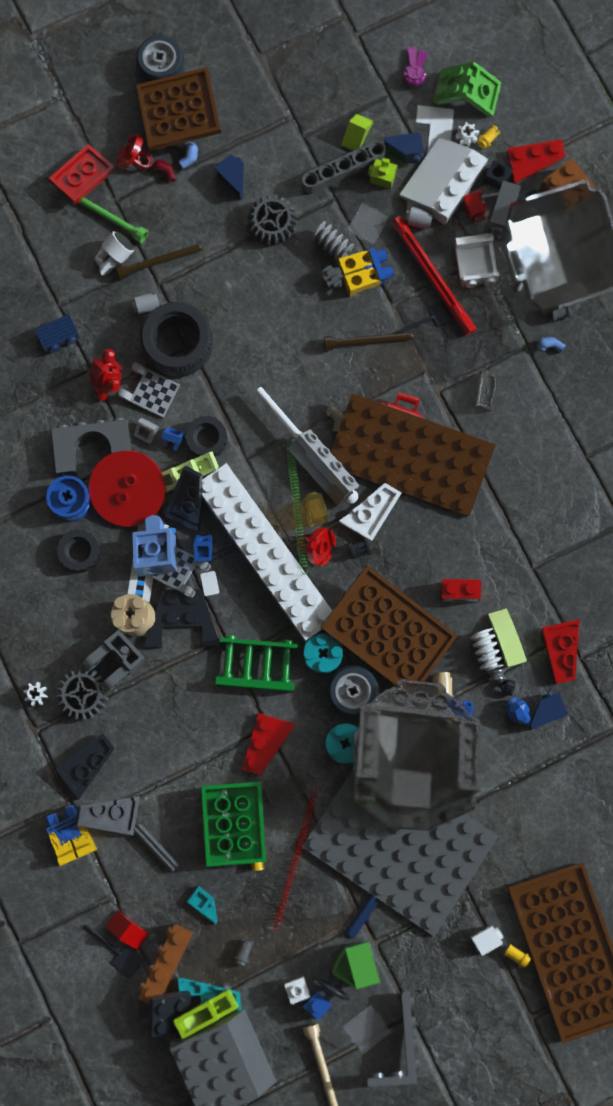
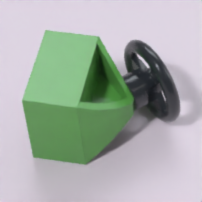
[314,940,380,1001]

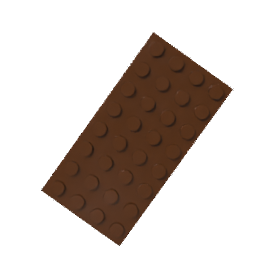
[331,393,496,516]
[508,862,613,1044]

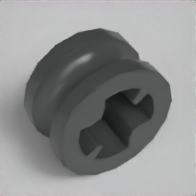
[488,669,506,681]

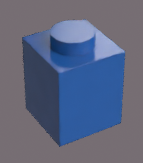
[303,990,332,1021]

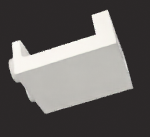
[454,233,499,288]

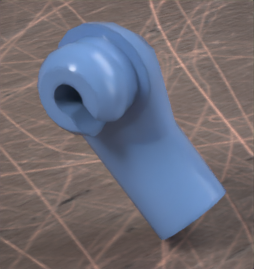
[178,142,198,169]
[537,337,566,353]

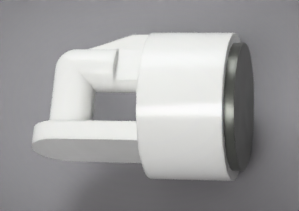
[95,232,134,275]

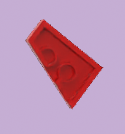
[507,139,565,184]
[542,619,580,685]

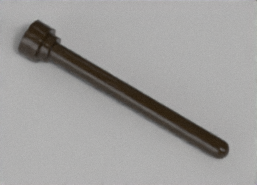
[115,244,203,280]
[324,332,414,351]

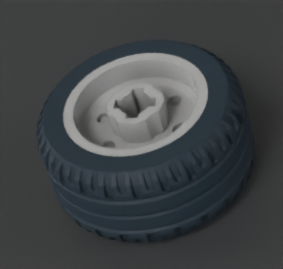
[136,35,185,82]
[327,666,379,718]

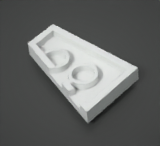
[339,483,401,542]

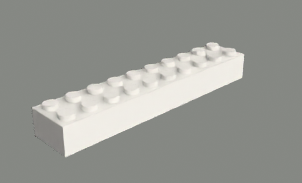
[202,463,332,643]

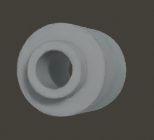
[405,207,433,229]
[132,293,160,316]

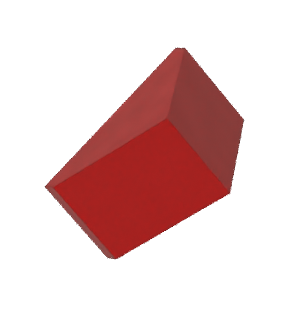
[106,910,150,950]

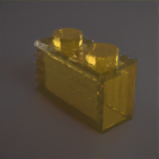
[303,492,328,527]

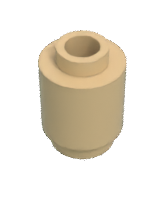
[433,672,452,701]

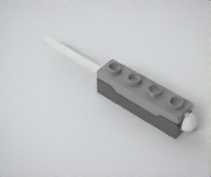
[256,387,359,505]

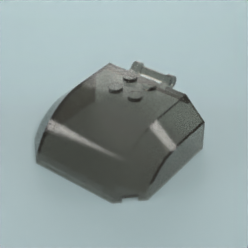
[499,179,613,313]

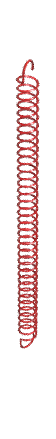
[272,784,319,930]

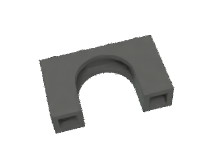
[52,418,132,477]

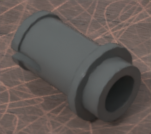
[233,939,253,966]

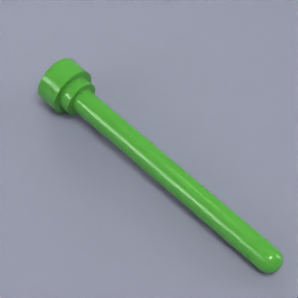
[78,198,148,244]

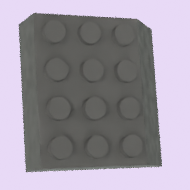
[170,1008,277,1106]

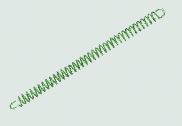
[286,440,308,575]

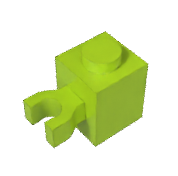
[368,158,397,189]

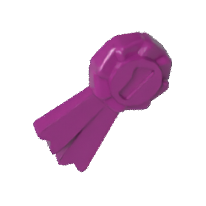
[403,47,428,87]

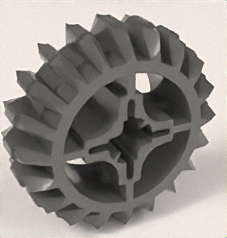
[247,194,297,245]
[56,668,109,721]

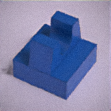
[161,427,185,451]

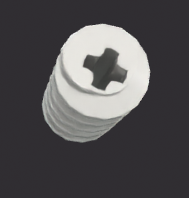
[470,628,505,671]

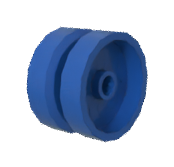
[46,476,92,522]

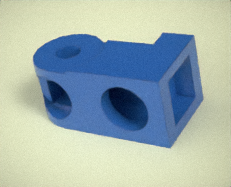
[194,535,213,561]

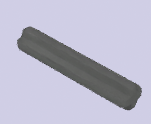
[134,824,179,872]

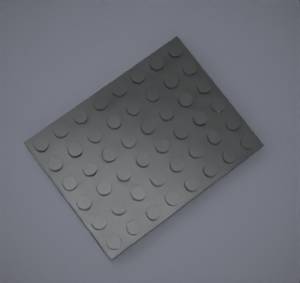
[302,748,499,937]

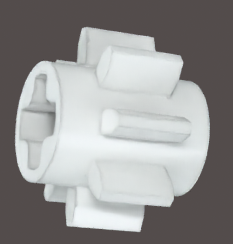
[456,122,479,147]
[23,682,48,706]

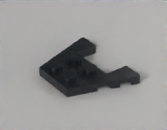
[145,589,220,648]

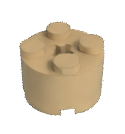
[111,594,155,636]

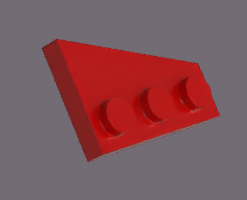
[242,713,296,775]

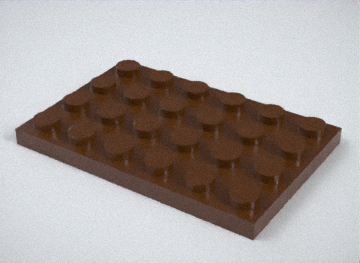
[320,565,458,698]

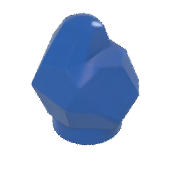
[505,697,531,724]

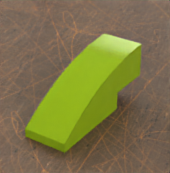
[173,988,239,1039]

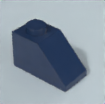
[384,132,424,164]
[215,154,244,200]
[529,691,569,730]

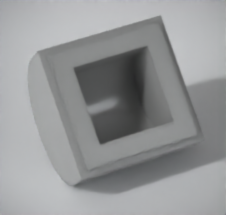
[133,418,159,444]

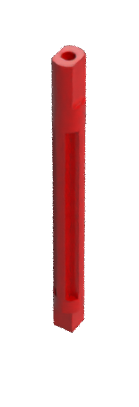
[390,216,477,336]

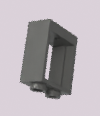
[487,181,521,240]

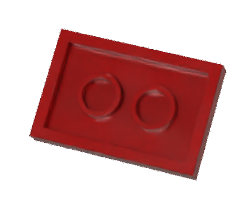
[49,144,115,205]

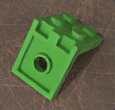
[433,62,501,117]

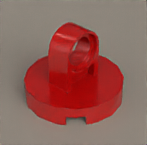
[116,134,152,170]
[298,527,336,566]

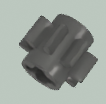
[321,265,344,289]

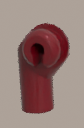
[152,159,177,183]

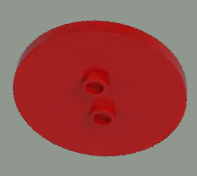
[89,450,166,527]

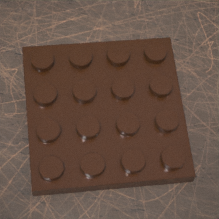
[136,67,222,151]

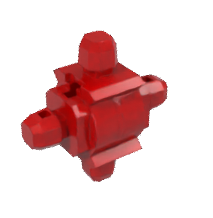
[89,349,122,401]

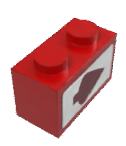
[440,579,481,602]

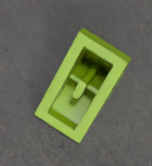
[341,114,373,151]

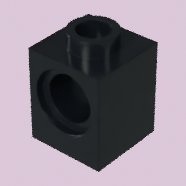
[483,160,513,190]

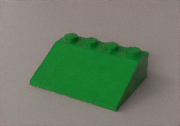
[201,782,266,867]

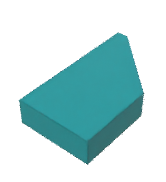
[187,886,217,925]

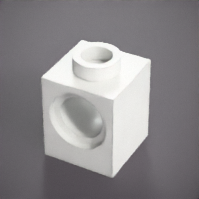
[471,925,503,956]
[284,976,310,1004]

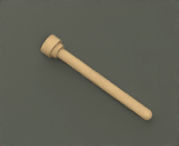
[303,1023,338,1106]

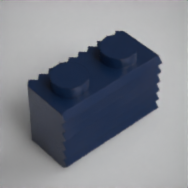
[35,314,80,353]

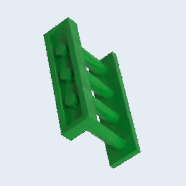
[216,635,298,692]

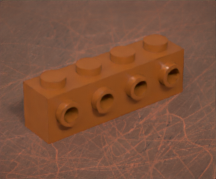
[138,923,194,1004]

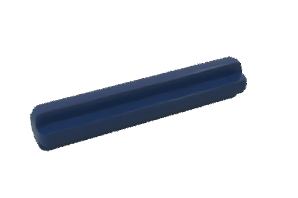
[345,894,380,939]

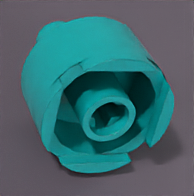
[304,633,343,675]
[326,724,365,765]

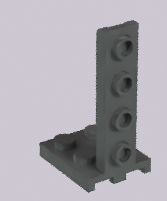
[366,991,419,1087]

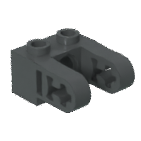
[82,630,145,692]

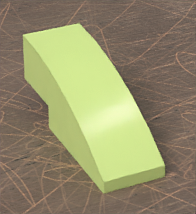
[488,608,527,668]

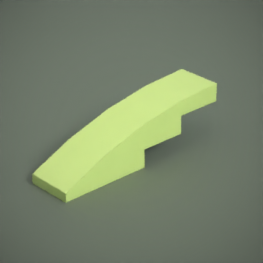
[162,452,219,493]

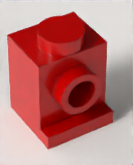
[462,190,487,222]

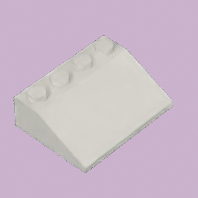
[399,137,488,225]

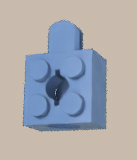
[133,515,177,576]

